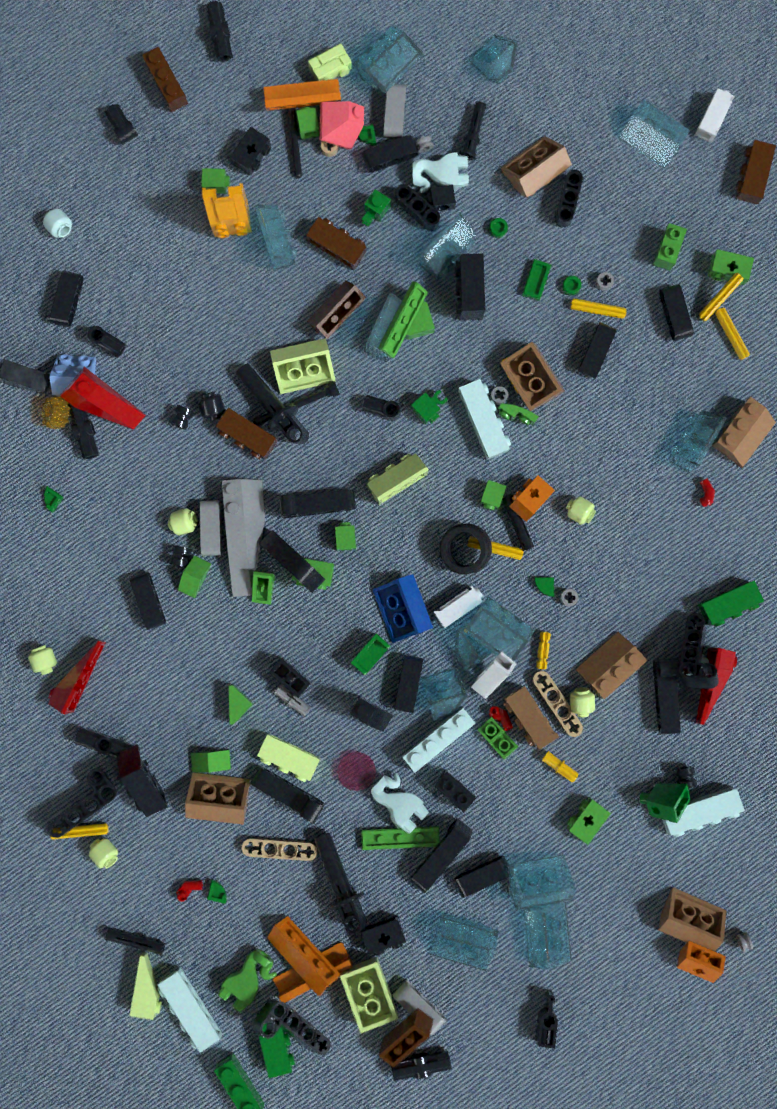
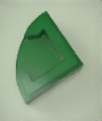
[358,125,376,145]
[44,486,64,513]
[534,578,554,597]
[207,879,227,904]

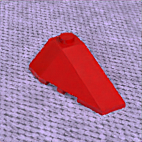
[60,366,146,430]
[48,640,106,714]
[696,648,737,725]

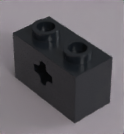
[230,126,271,176]
[269,658,312,698]
[434,770,476,813]
[361,916,406,956]

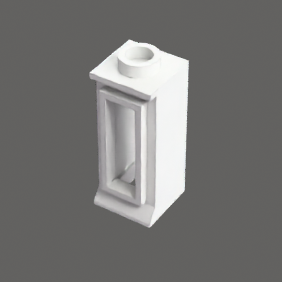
[695,89,735,143]
[433,586,483,628]
[471,651,517,699]

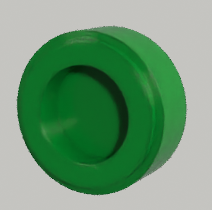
[489,218,508,238]
[562,276,582,296]

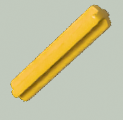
[699,273,744,321]
[570,298,626,319]
[715,307,750,360]
[467,536,524,560]
[50,823,109,840]

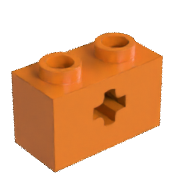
[509,475,555,522]
[677,941,726,983]

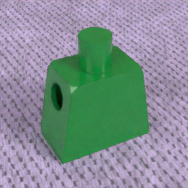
[640,784,691,823]

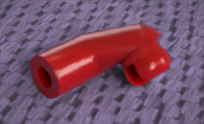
[699,478,715,507]
[489,706,513,731]
[176,880,203,902]

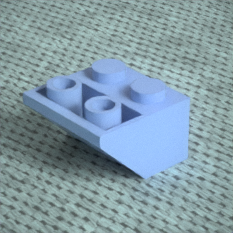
[49,354,96,396]

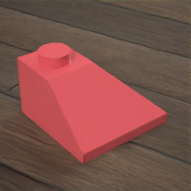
[320,101,364,150]

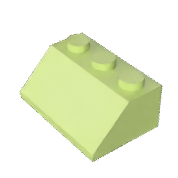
[270,338,336,394]
[367,453,428,505]

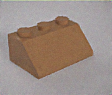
[501,136,572,198]
[500,342,565,411]
[711,396,776,468]
[575,632,648,699]
[185,773,250,825]
[659,887,726,951]

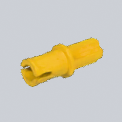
[541,751,579,782]

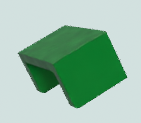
[351,634,391,675]

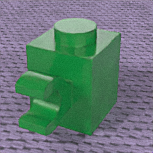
[362,189,391,227]
[411,390,448,425]

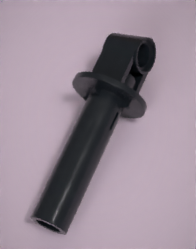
[236,364,309,445]
[314,832,367,934]

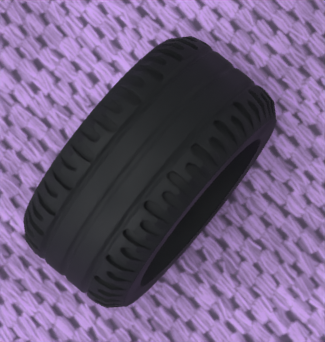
[439,523,492,575]

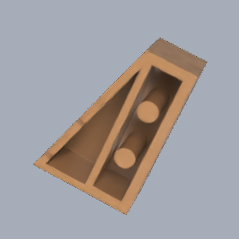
[503,686,559,750]

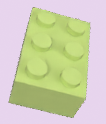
[340,957,398,1033]

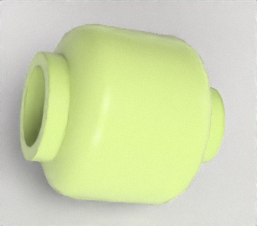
[566,496,596,525]
[168,508,198,536]
[28,645,57,675]
[570,687,595,717]
[89,839,118,869]

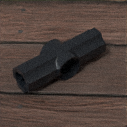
[206,1,233,62]
[67,403,100,460]
[74,727,134,758]
[391,1050,452,1081]

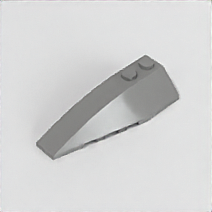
[222,479,265,597]

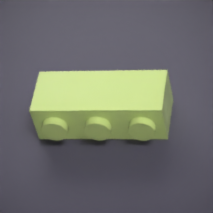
[257,733,321,782]

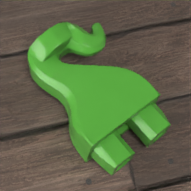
[218,949,277,1012]

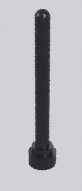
[287,108,302,178]
[253,381,340,425]

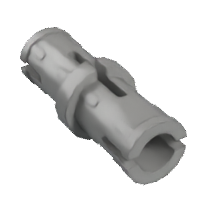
[274,684,312,717]

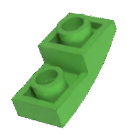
[497,404,539,426]
[478,717,518,760]

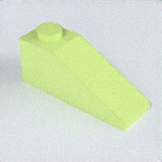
[130,952,162,1020]

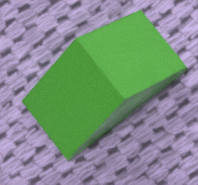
[405,301,435,340]
[178,556,212,598]
[252,571,275,605]
[229,685,254,725]
[191,750,231,773]

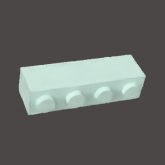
[458,379,511,460]
[402,707,475,772]
[662,787,745,837]
[158,967,222,1053]

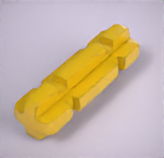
[536,632,551,669]

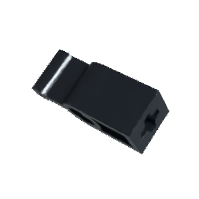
[535,990,558,1049]

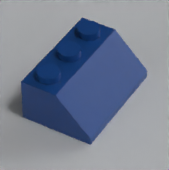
[372,574,433,643]

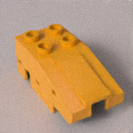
[202,183,252,238]

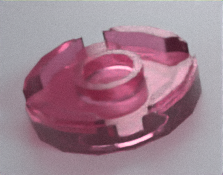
[337,751,376,791]

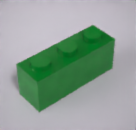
[698,580,764,627]
[255,1009,296,1078]
[214,1053,265,1109]

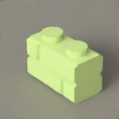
[308,43,352,81]

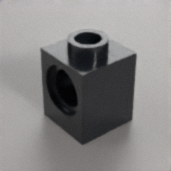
[427,185,456,212]

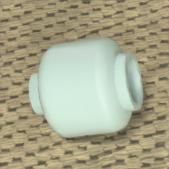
[43,209,72,238]

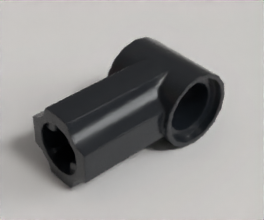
[104,104,138,145]
[87,326,126,358]
[362,395,401,421]

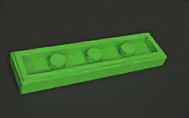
[378,281,428,358]
[361,826,440,850]

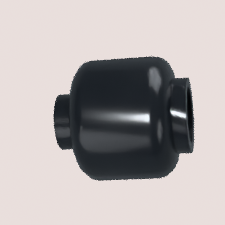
[197,391,225,421]

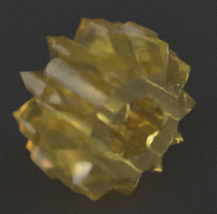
[40,396,71,429]

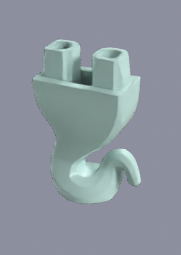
[412,152,469,194]
[371,773,429,834]

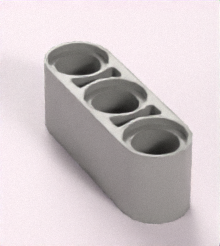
[384,83,406,138]
[200,500,222,556]
[392,980,447,1035]

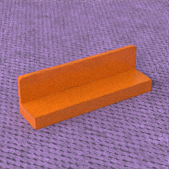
[264,79,341,111]
[267,916,341,996]
[273,942,353,1003]

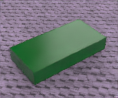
[522,259,552,301]

